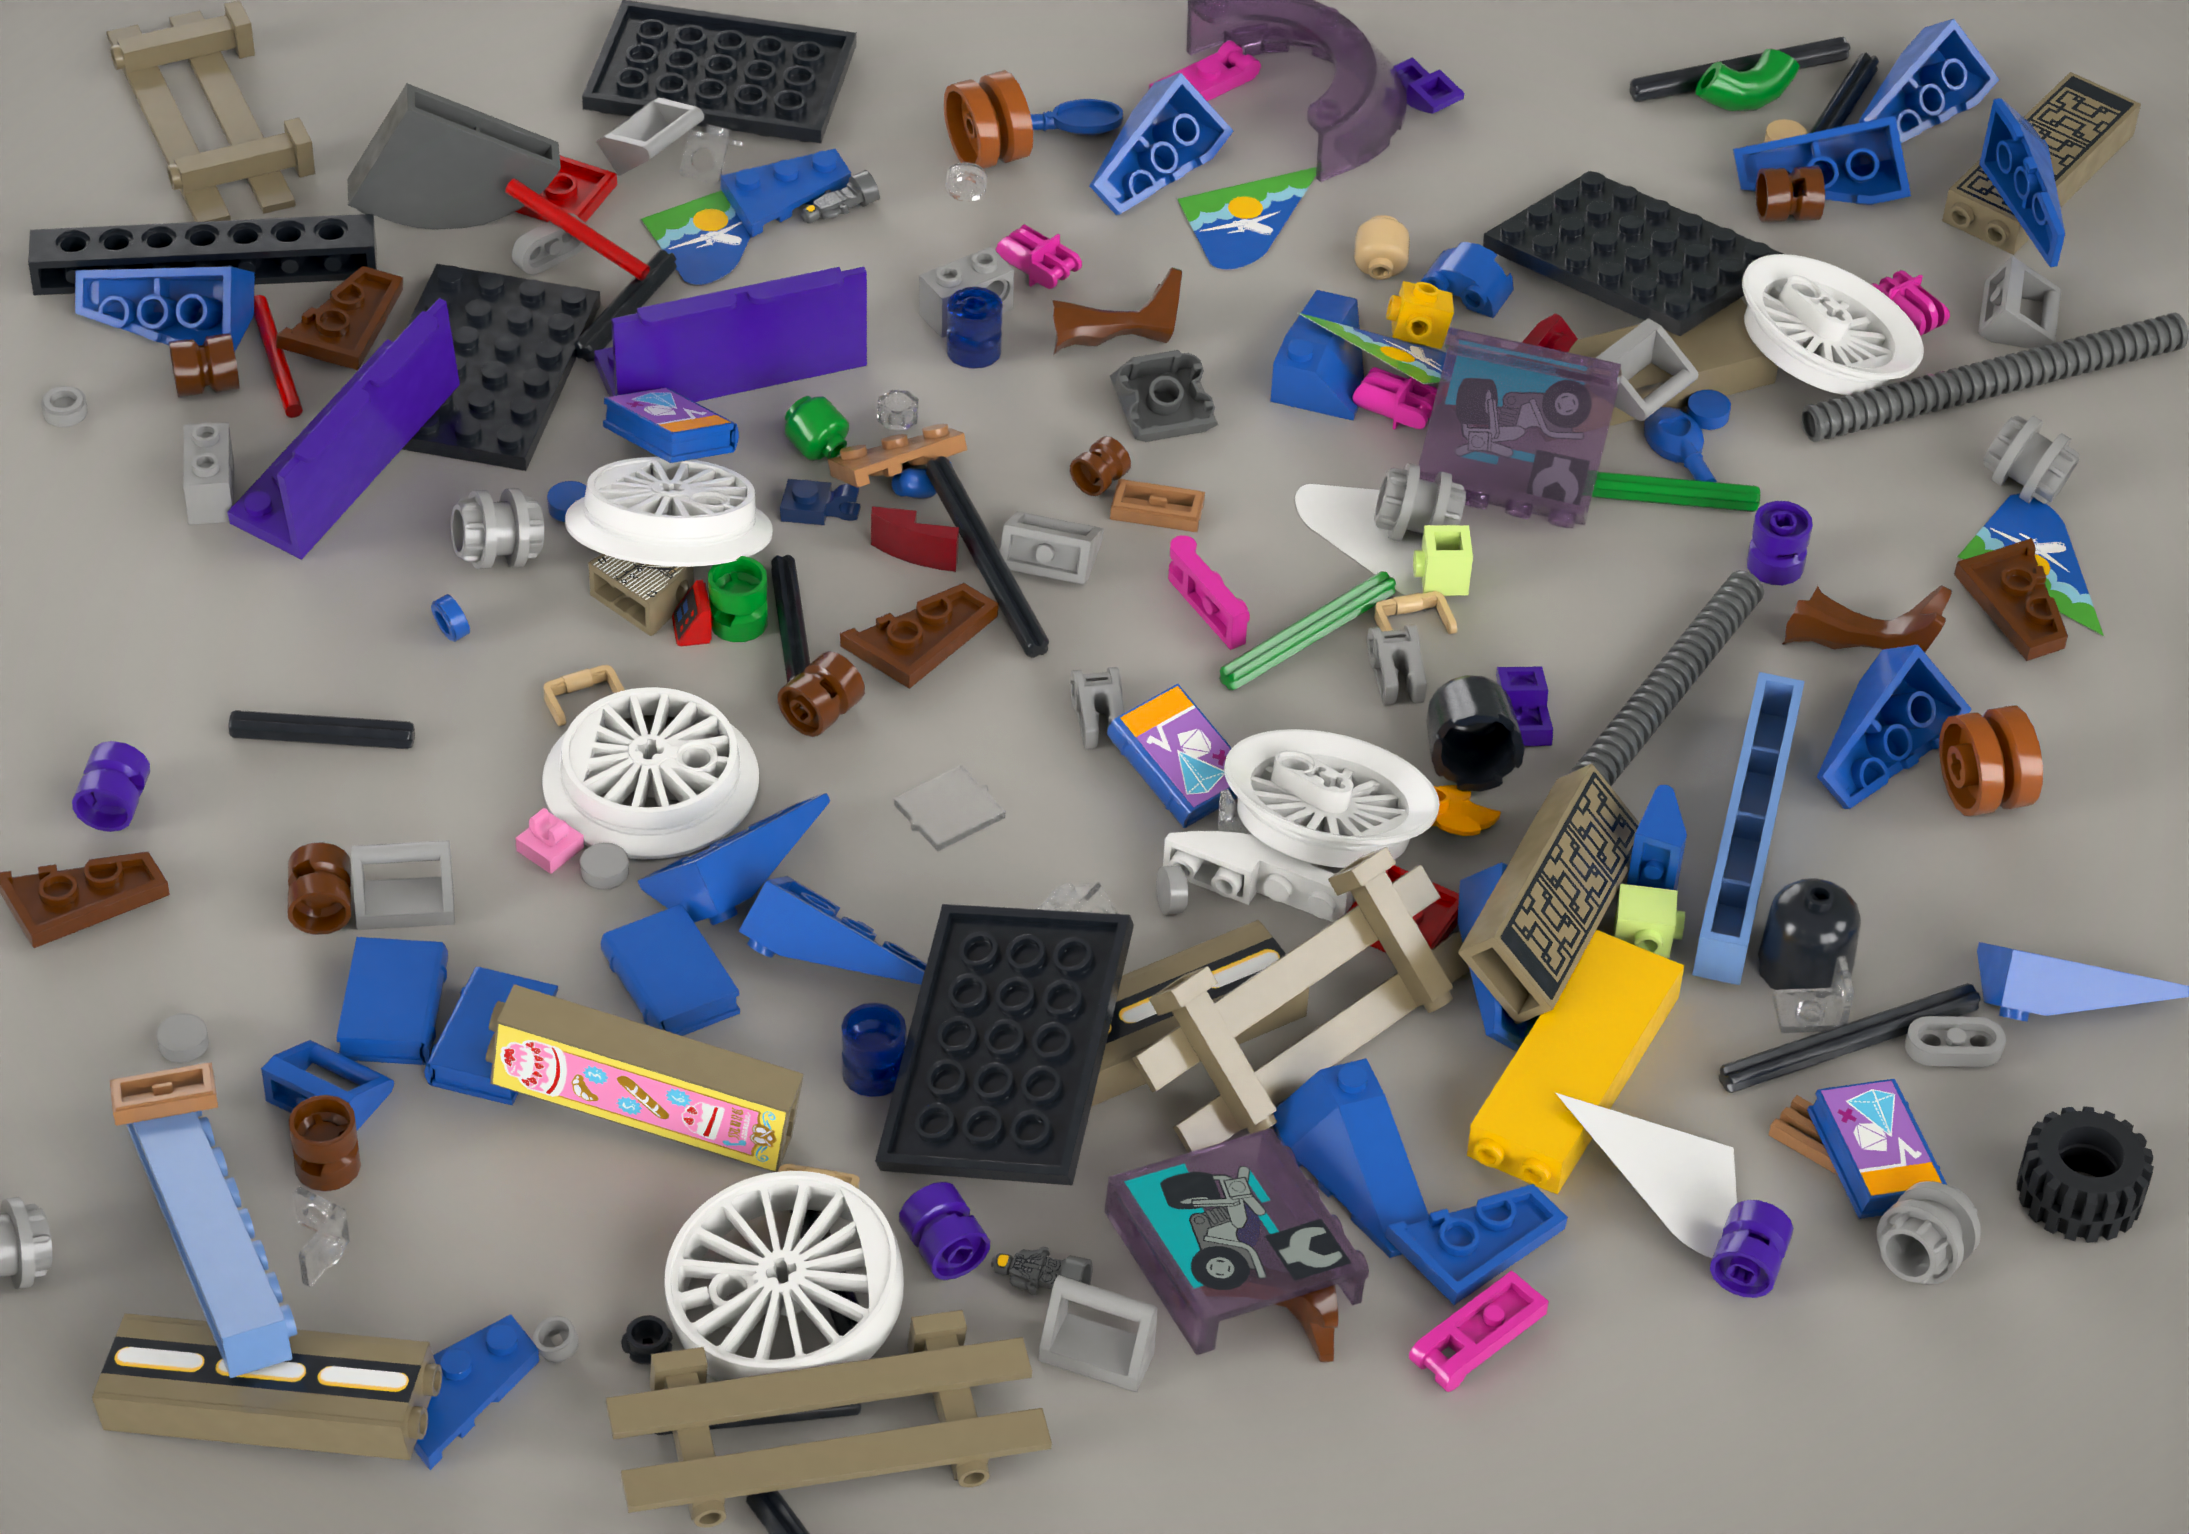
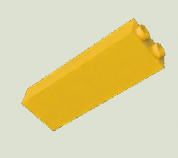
[1467,930,1684,1195]

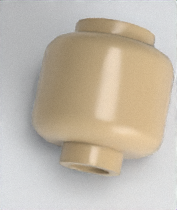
[1354,215,1410,280]

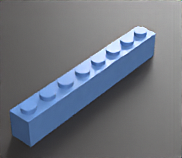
[1692,672,1805,985]
[126,1111,297,1378]

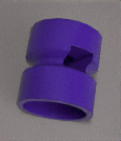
[1747,501,1813,585]
[72,741,150,832]
[899,1182,990,1280]
[1710,1200,1794,1298]

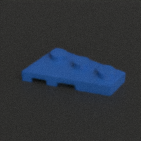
[721,148,851,238]
[1385,1184,1568,1305]
[414,1314,539,1470]

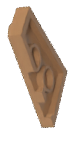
[828,424,967,488]

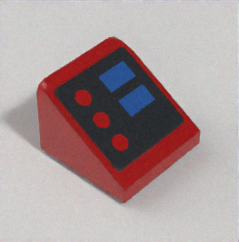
[672,579,712,647]

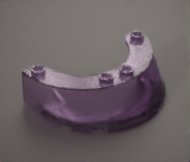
[1186,0,1407,182]

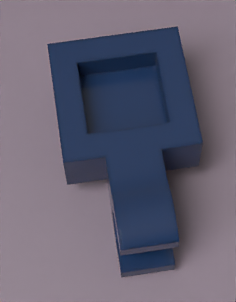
[780,479,861,525]

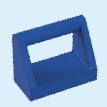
[1627,785,1687,890]
[261,1040,394,1130]

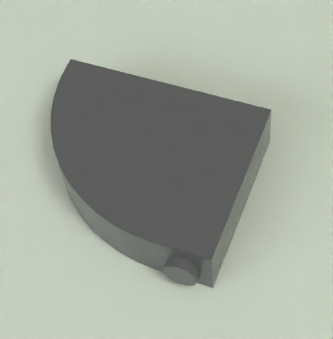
[347,83,561,230]

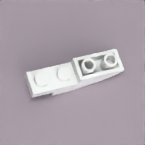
[1163,831,1353,922]

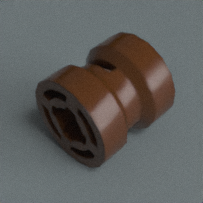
[1070,436,1131,496]

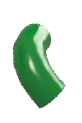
[1696,49,1800,111]

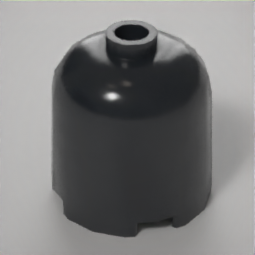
[1426,675,1525,792]
[1758,878,1861,1001]

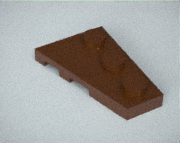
[276,266,403,371]
[1954,538,2068,661]
[840,583,999,689]
[0,851,170,948]

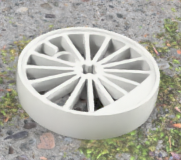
[665,1171,904,1381]

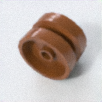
[944,70,1033,172]
[1939,705,2043,816]

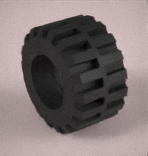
[2016,1106,2154,1243]

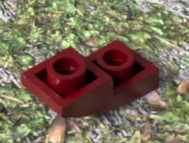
[871,506,959,572]

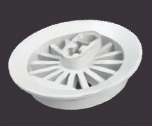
[1742,254,1924,396]
[565,457,773,567]
[542,687,759,859]
[1224,729,1440,868]

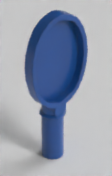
[1031,99,1124,135]
[1643,407,1717,482]

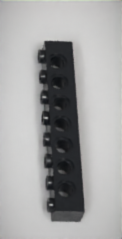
[28,214,377,295]

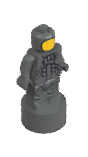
[801,170,880,224]
[991,1247,1093,1295]

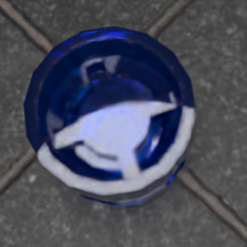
[946,287,1003,369]
[841,1003,906,1097]

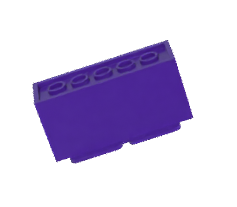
[594,267,867,402]
[227,298,460,560]

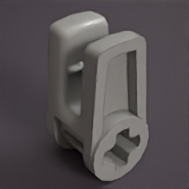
[1367,624,1427,706]
[1070,667,1125,749]

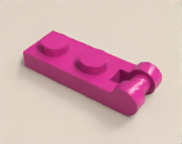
[1149,40,1261,101]
[1168,535,1250,650]
[1409,1270,1549,1392]

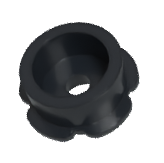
[621,1315,673,1365]

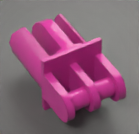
[996,224,1082,289]
[1871,270,1950,336]
[1352,367,1443,430]

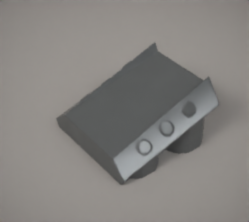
[1110,350,1218,442]

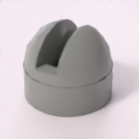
[533,1316,578,1363]

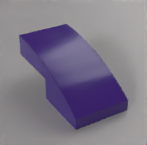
[1380,57,1465,114]
[1496,666,1554,746]

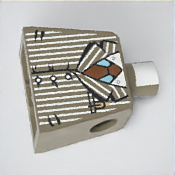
[588,554,694,636]

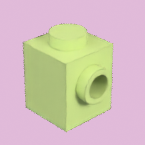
[1413,525,1473,596]
[1613,884,1685,958]

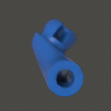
[891,462,953,499]

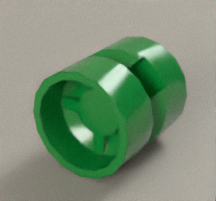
[708,556,768,642]

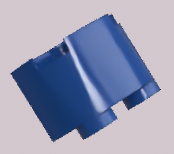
[1421,242,1514,318]

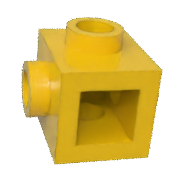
[1386,281,1454,349]

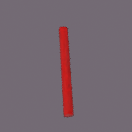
[505,178,650,281]
[254,295,303,418]

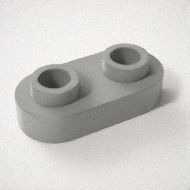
[512,213,588,275]
[1905,1016,2006,1067]

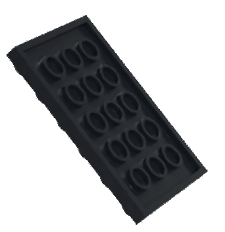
[582,0,856,143]
[1483,171,1783,336]
[402,264,601,471]
[875,904,1134,1186]

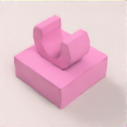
[515,808,584,874]

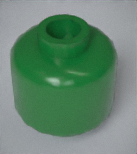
[785,396,849,461]

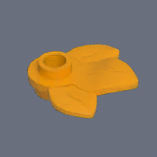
[1432,785,1501,836]

